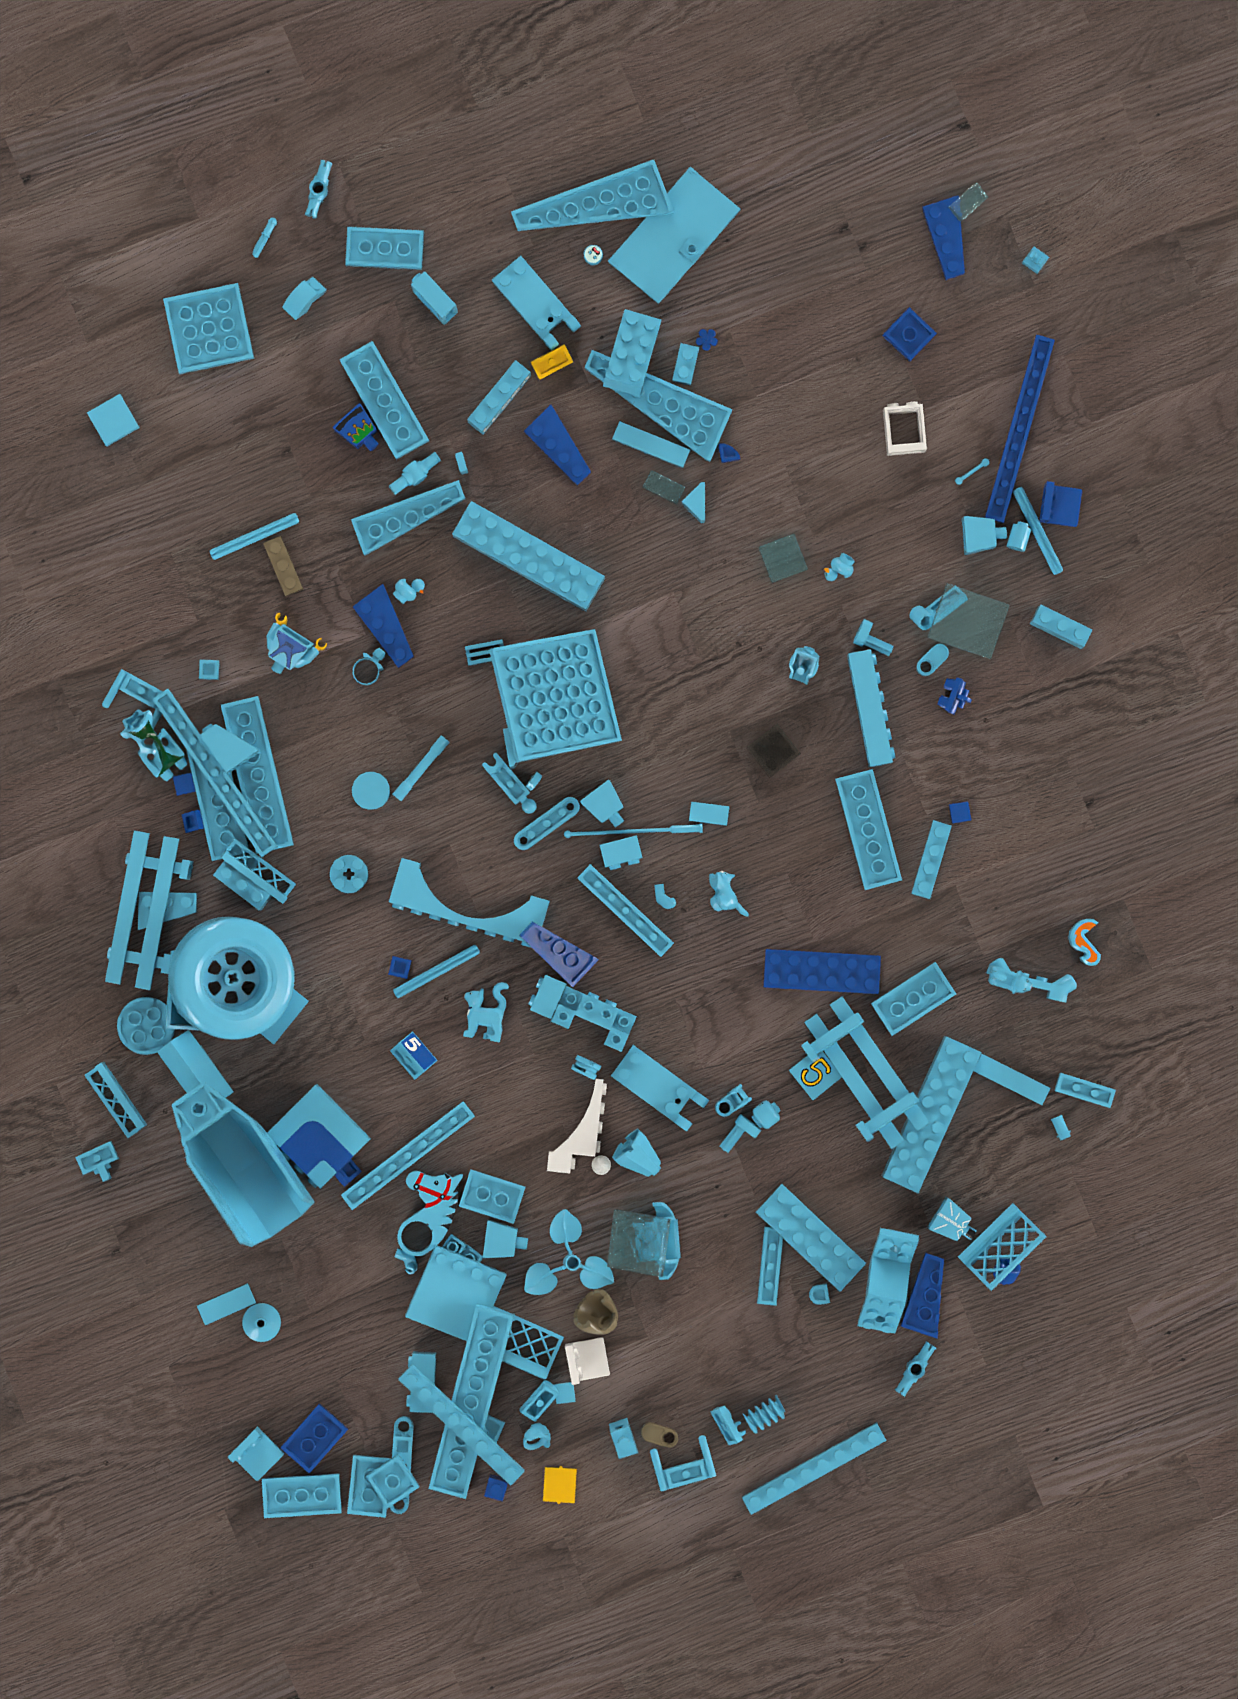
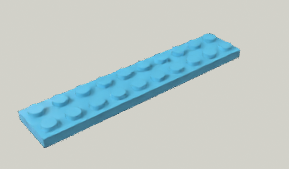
[428,1304,514,1499]

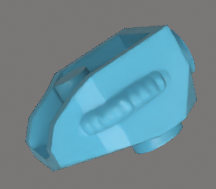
[789,646,820,685]

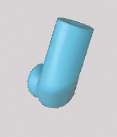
[654,884,676,909]
[395,1249,418,1274]

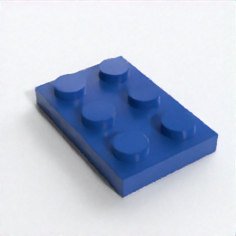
[281,1403,348,1473]

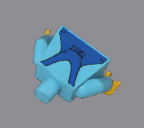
[267,613,327,674]

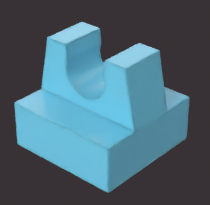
[1022,247,1049,274]

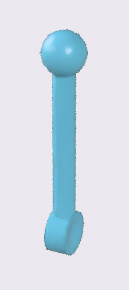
[955,458,989,484]

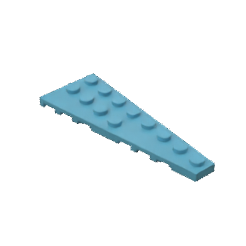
[511,159,674,231]
[584,350,732,462]

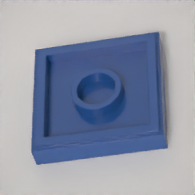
[882,307,937,362]

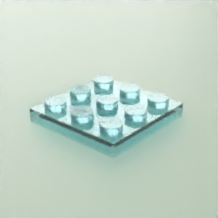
[607,1209,670,1277]

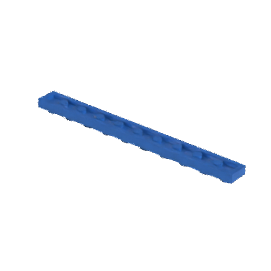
[985,335,1055,524]

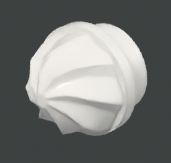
[592,1155,611,1175]

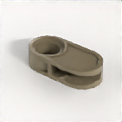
[641,1422,678,1448]

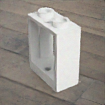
[883,402,927,456]

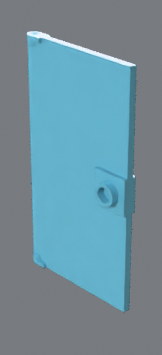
[608,167,741,304]

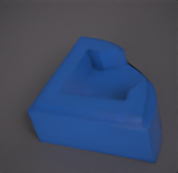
[718,444,741,463]

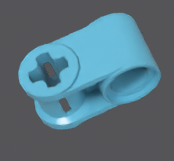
[715,1084,752,1116]

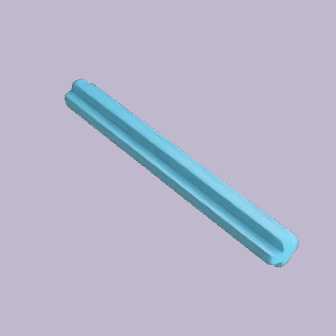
[1013,487,1063,575]
[210,513,299,560]
[393,945,480,998]

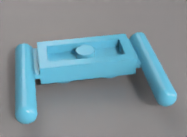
[102,669,163,729]
[650,1435,716,1491]

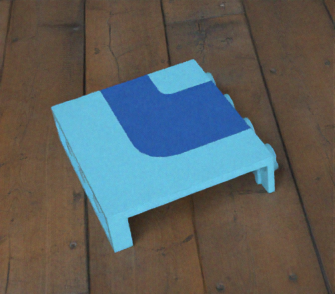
[267,1084,371,1189]

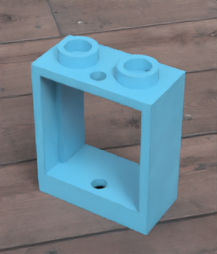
[411,271,458,325]

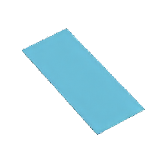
[260,989,309,1044]
[197,1284,256,1325]

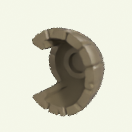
[573,1289,618,1334]

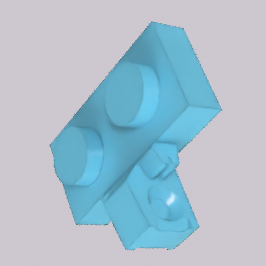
[75,1141,119,1182]

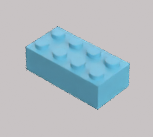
[603,309,661,397]

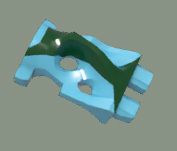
[120,709,188,781]

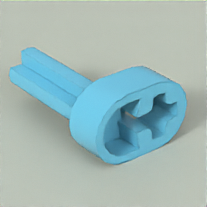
[853,619,893,656]
[719,1114,762,1153]

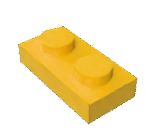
[530,344,573,380]

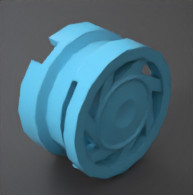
[571,1055,601,1080]

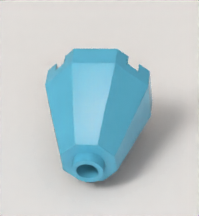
[612,1128,661,1177]

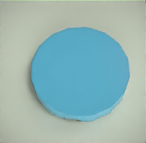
[352,772,390,810]

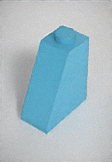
[200,724,260,774]

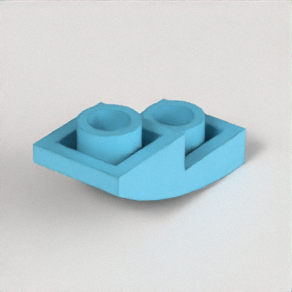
[442,1234,483,1262]

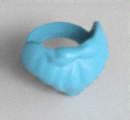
[523,1422,551,1450]

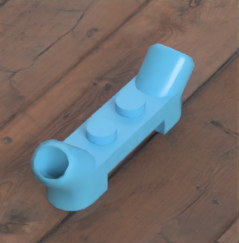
[989,958,1077,1003]

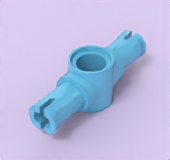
[305,160,332,219]
[389,452,441,495]
[895,1341,936,1397]

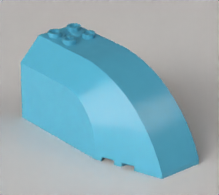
[172,1082,314,1247]

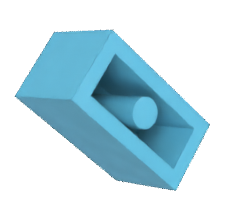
[600,835,643,870]
[528,975,566,1019]

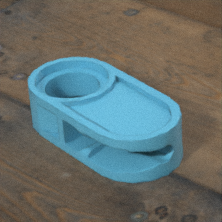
[916,644,949,676]

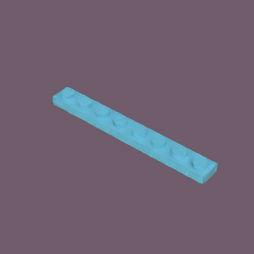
[341,1101,475,1210]
[398,1364,525,1485]
[742,1423,887,1515]

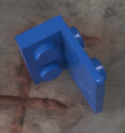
[1039,481,1082,527]

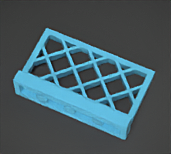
[958,1203,1046,1291]
[493,1306,564,1380]

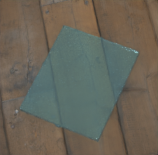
[927,583,1010,659]

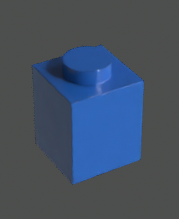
[484,1474,508,1501]

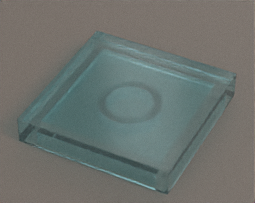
[758,534,808,583]

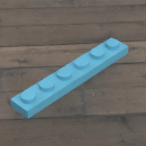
[577,864,674,957]

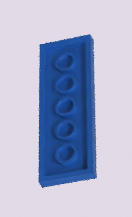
[763,949,881,994]

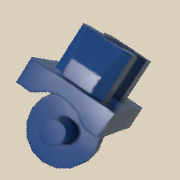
[938,678,972,715]

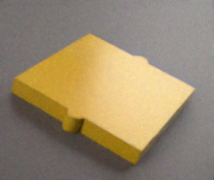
[543,1466,577,1504]

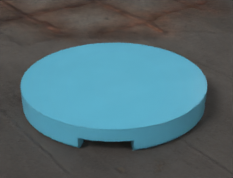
[117,997,175,1055]

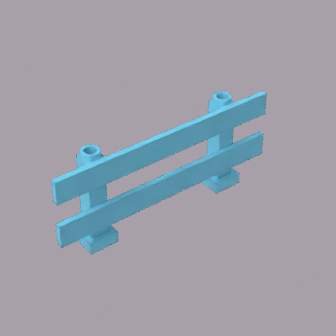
[105,831,194,990]
[801,996,930,1149]

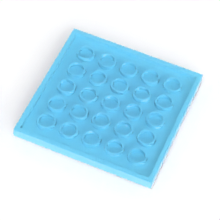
[489,629,622,763]

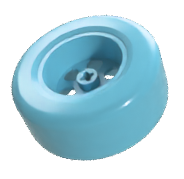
[168,917,294,1040]

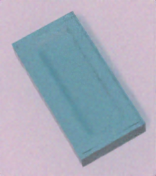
[948,182,988,222]
[643,470,685,505]

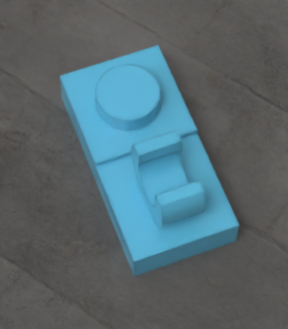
[710,1405,746,1445]

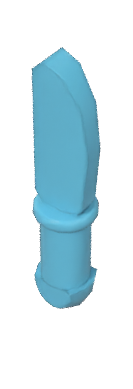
[253,218,277,258]

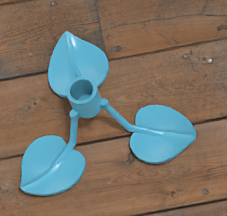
[524,1209,614,1295]

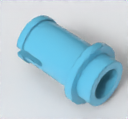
[1051,1115,1071,1141]

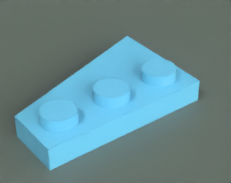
[138,892,197,930]

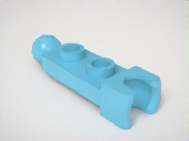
[482,753,537,814]

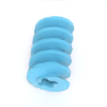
[743,1395,785,1434]

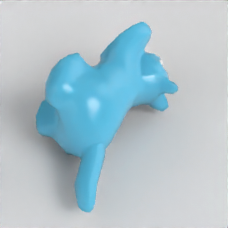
[709,871,749,917]

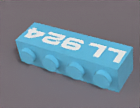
[467,360,531,434]

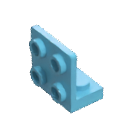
[228,1426,284,1481]

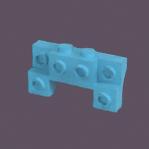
[551,986,637,1052]

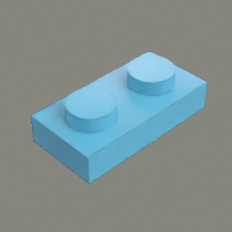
[672,343,699,386]

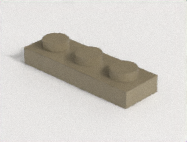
[263,536,303,596]

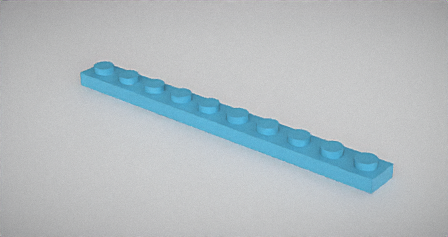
[152,689,278,857]

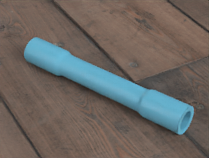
[393,735,450,801]

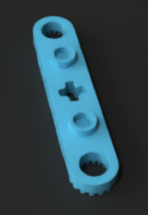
[390,1416,414,1514]

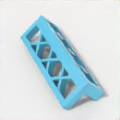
[221,838,296,904]
[85,1062,147,1138]

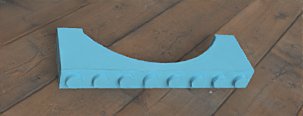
[389,858,550,948]

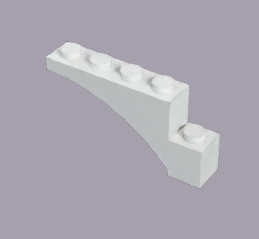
[547,1078,607,1173]

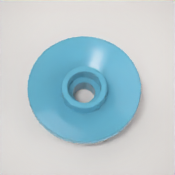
[242,1303,281,1342]

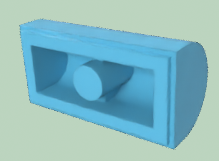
[519,1380,559,1422]

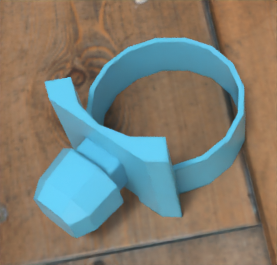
[352,648,385,685]

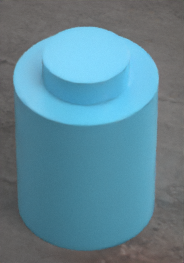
[1007,521,1031,552]

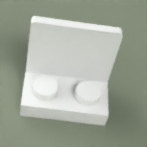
[565,1337,610,1385]

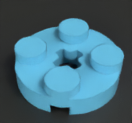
[330,855,368,893]

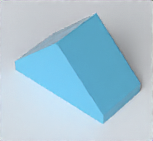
[682,482,705,523]

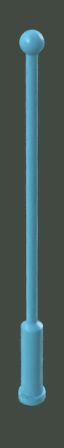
[564,823,703,838]

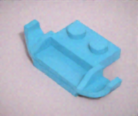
[636,1202,681,1280]

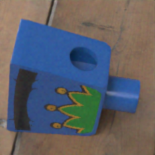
[333,403,379,451]

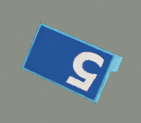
[390,1032,438,1080]

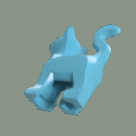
[986,965,1032,994]
[463,982,509,1042]

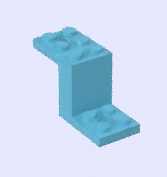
[857,1228,919,1334]

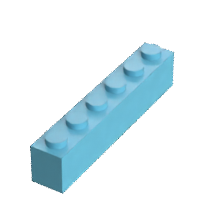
[847,649,895,768]

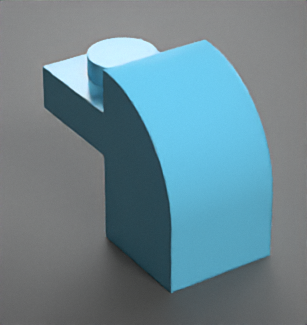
[282,277,327,320]

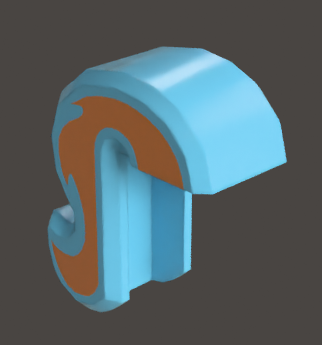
[1068,919,1101,966]

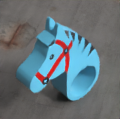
[397,1170,463,1256]

